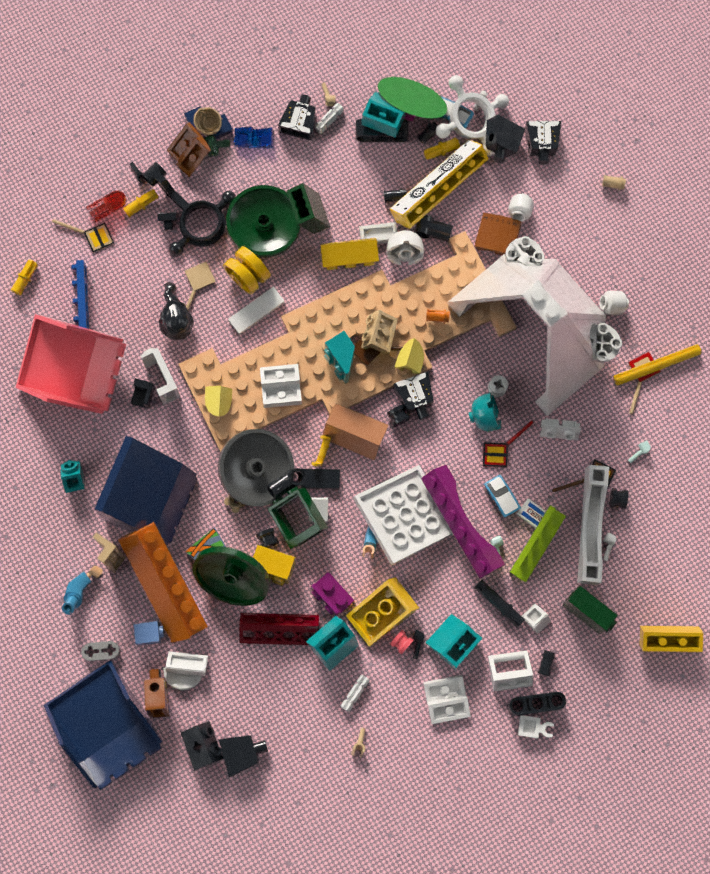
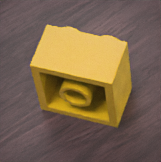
[253,545,296,586]

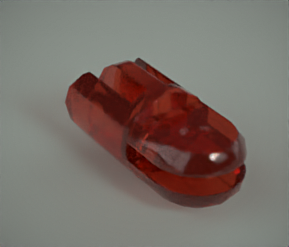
[86,190,127,223]

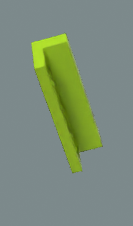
[509,505,566,582]

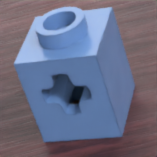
[134,621,164,646]

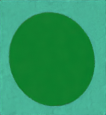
[378,77,447,118]

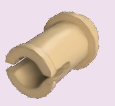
[602,175,626,191]

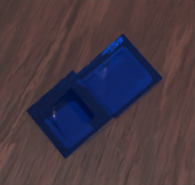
[234,126,274,148]

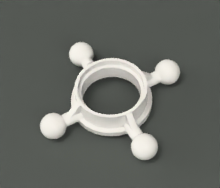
[436,75,509,157]

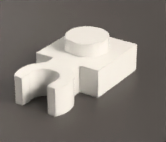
[518,715,554,738]

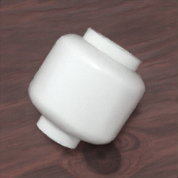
[508,194,534,222]
[599,291,629,316]

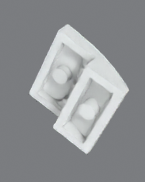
[260,364,302,408]
[423,675,471,724]

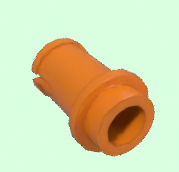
[426,309,450,324]

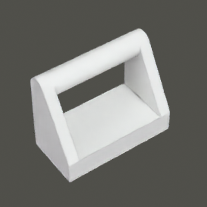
[488,651,533,691]

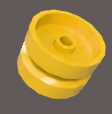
[223,246,271,295]

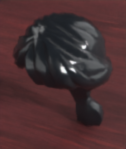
[159,282,194,341]

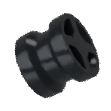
[387,405,410,427]
[609,488,629,509]
[256,528,279,548]

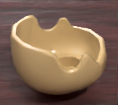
[194,107,222,136]

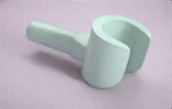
[628,441,651,464]
[490,536,504,554]

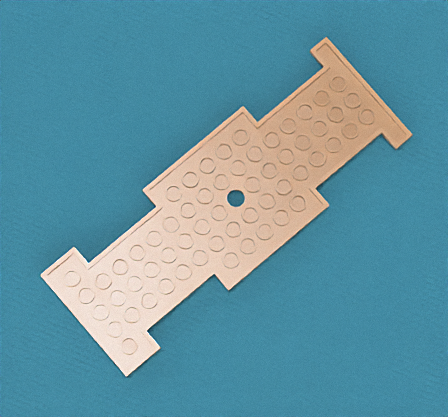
[178,231,516,452]

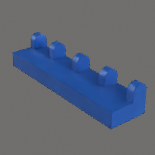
[71,260,89,329]

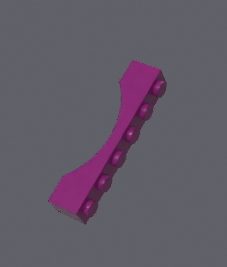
[421,465,505,579]

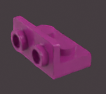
[311,572,355,617]

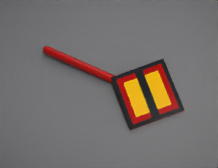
[483,420,534,467]

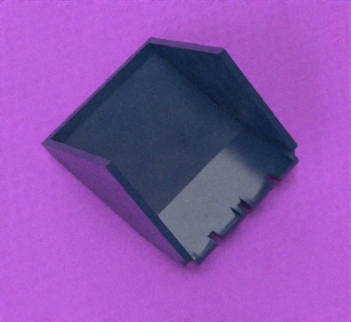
[94,435,197,545]
[43,660,163,791]

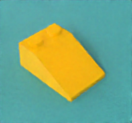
[346,577,419,647]

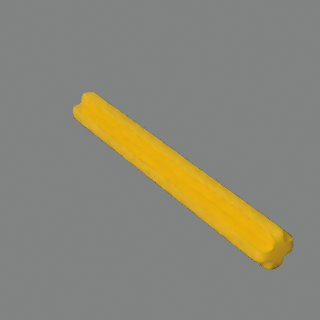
[613,344,702,386]

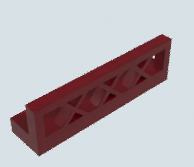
[239,613,319,645]

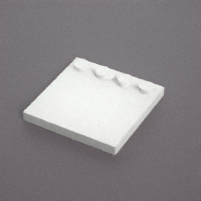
[353,465,453,566]

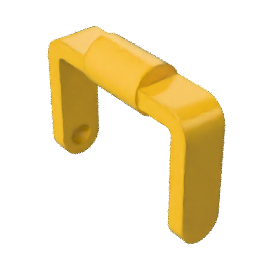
[311,435,331,467]

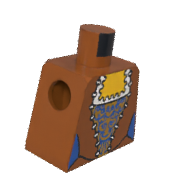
[144,669,170,719]

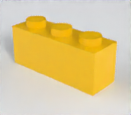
[320,238,379,270]
[639,626,703,652]

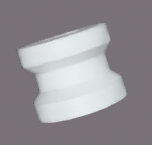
[488,375,508,397]

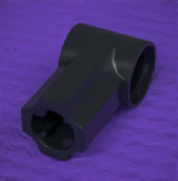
[414,215,453,242]
[266,468,306,500]

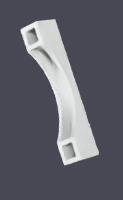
[577,465,609,585]

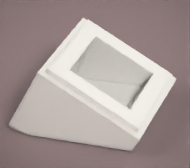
[309,498,328,522]
[522,604,551,634]

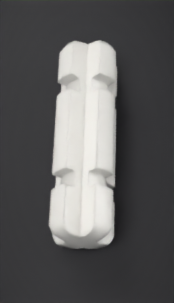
[314,103,344,134]
[341,675,369,712]

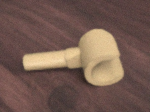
[322,83,336,106]
[351,728,365,758]

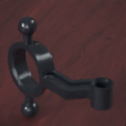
[142,162,236,257]

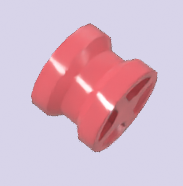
[390,630,414,655]

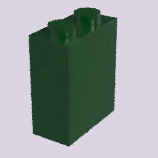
[286,183,331,234]
[562,585,618,634]

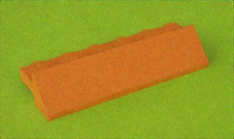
[118,522,208,643]

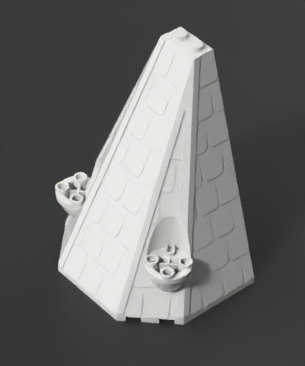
[447,236,622,416]

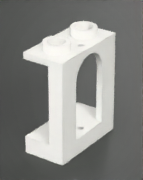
[140,348,181,405]

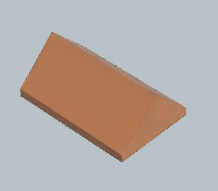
[322,403,389,460]

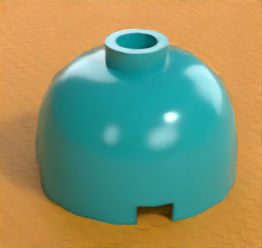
[469,392,502,432]

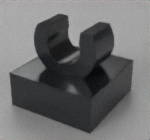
[157,212,178,230]

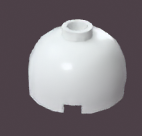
[387,230,424,265]

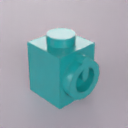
[61,460,85,493]

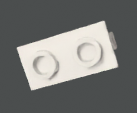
[540,418,581,440]

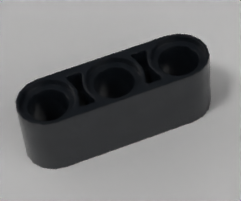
[355,118,409,143]
[507,692,566,716]

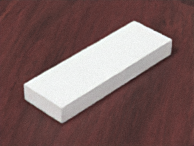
[228,287,285,335]

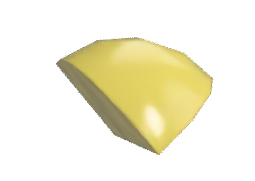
[394,338,424,374]
[205,386,232,416]

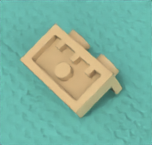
[361,310,398,354]

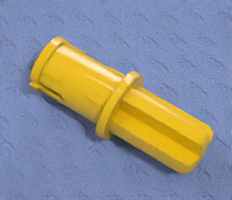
[424,137,460,160]
[123,189,159,218]
[10,259,38,296]

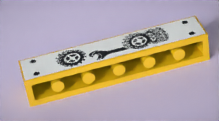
[390,139,489,229]

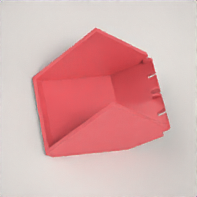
[15,314,126,414]

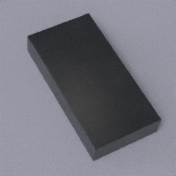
[301,469,340,490]

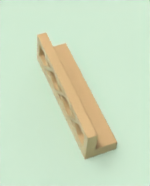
[93,532,126,573]

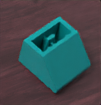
[361,91,406,138]
[324,331,355,384]
[425,614,483,670]
[306,616,359,671]

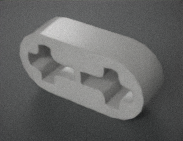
[81,641,120,661]

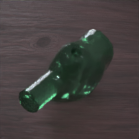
[204,135,230,157]

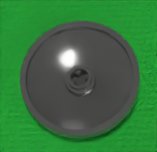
[218,429,294,507]

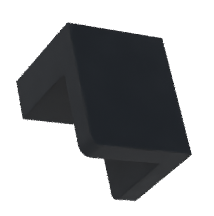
[131,378,155,409]

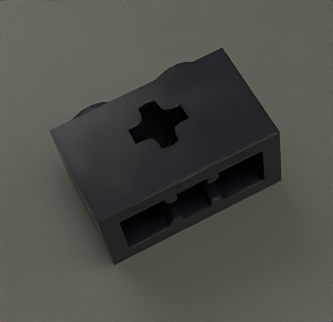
[180,721,224,771]

